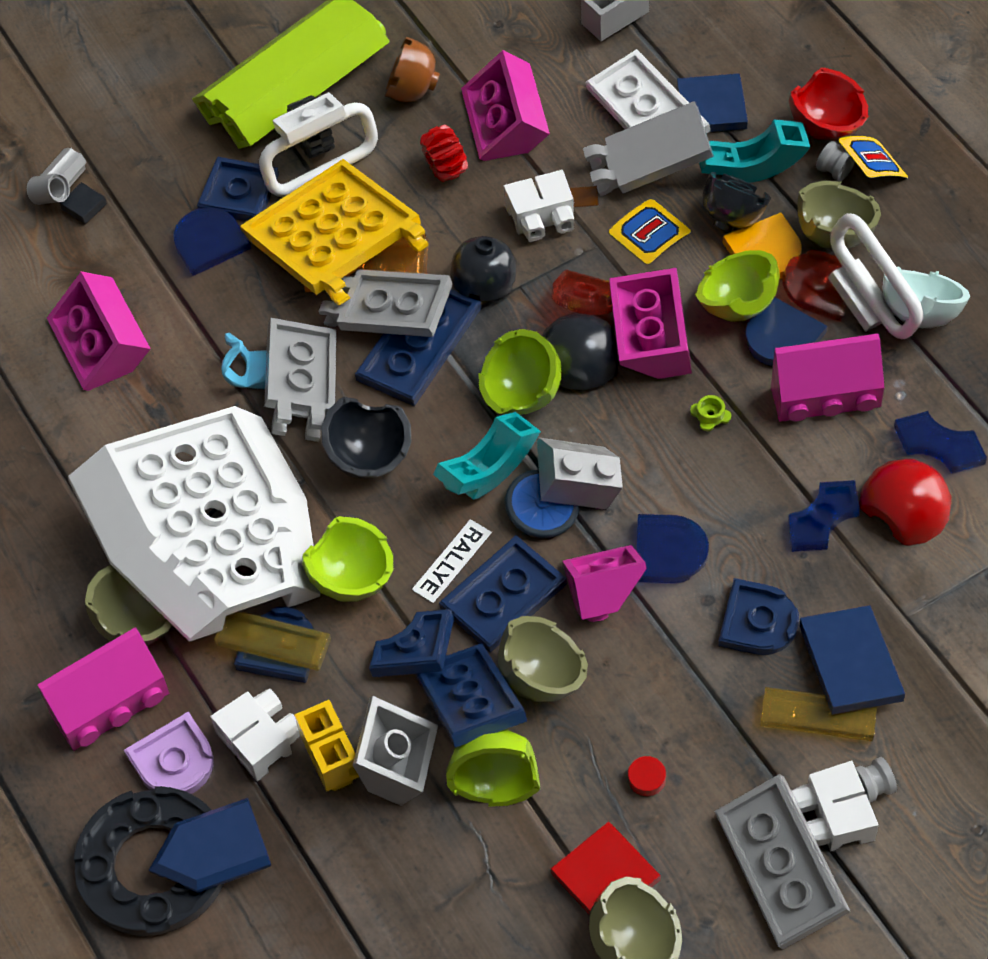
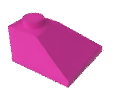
[562,545,647,622]

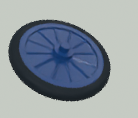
[505,469,579,538]

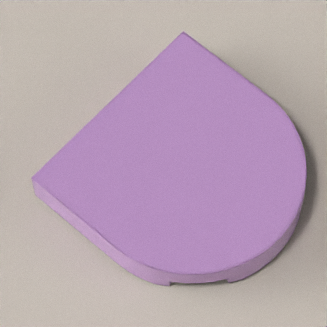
[124,712,214,794]

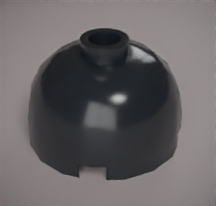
[703,172,771,232]
[450,236,516,301]

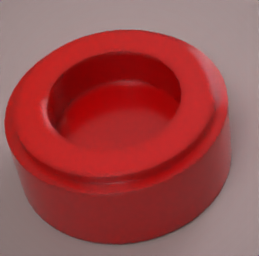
[628,756,666,796]

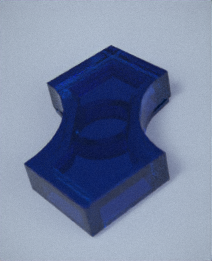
[894,411,987,473]
[788,480,860,552]

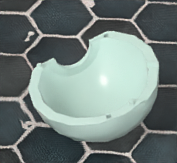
[882,267,970,328]

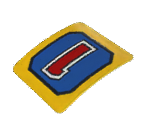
[839,136,908,178]
[609,199,691,264]

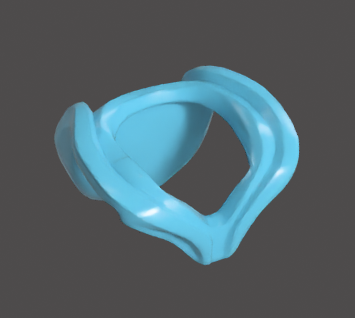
[221,332,267,389]

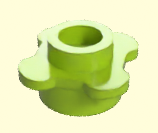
[690,395,731,431]

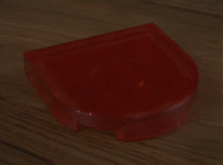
[782,250,846,322]
[551,269,613,315]

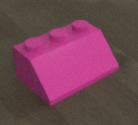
[461,50,550,161]
[609,268,692,379]
[47,271,151,391]
[771,334,885,422]
[37,627,170,751]

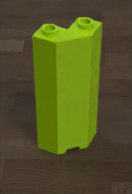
[192,0,390,149]

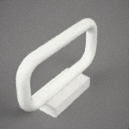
[259,92,378,197]
[828,213,923,339]

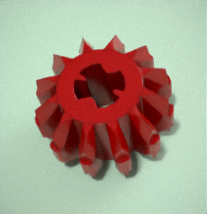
[420,124,468,182]

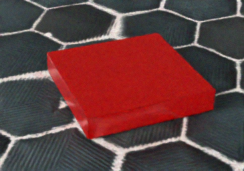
[551,821,661,915]

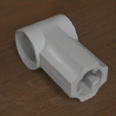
[27,148,87,205]

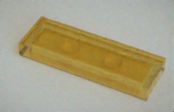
[214,611,331,671]
[760,687,877,741]

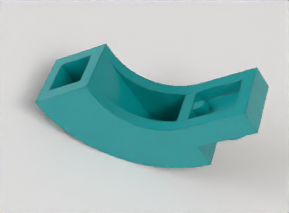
[699,119,810,183]
[433,412,541,500]

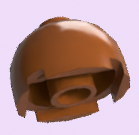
[384,37,440,103]

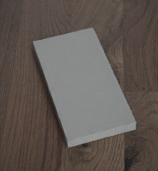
[714,774,851,949]

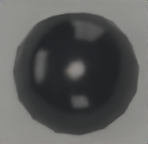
[542,312,618,390]
[321,397,412,479]

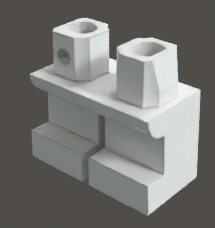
[504,170,574,242]
[210,688,300,782]
[791,761,878,851]

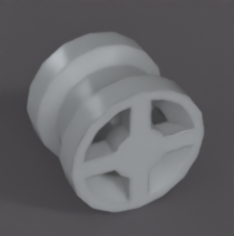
[816,141,855,182]
[855,757,897,803]

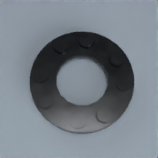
[74,786,224,936]

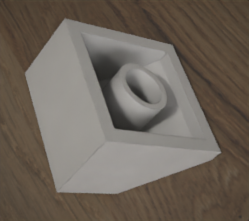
[537,438,623,509]
[353,696,438,806]

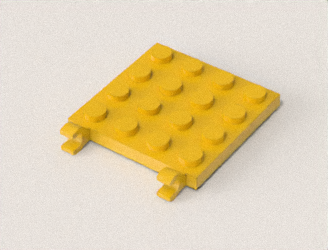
[240,159,429,306]

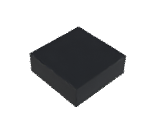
[60,182,107,224]

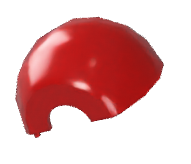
[789,68,869,141]
[859,459,952,546]

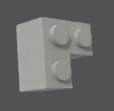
[581,0,649,41]

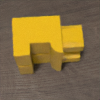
[294,700,359,792]

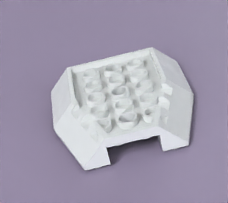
[68,406,321,642]

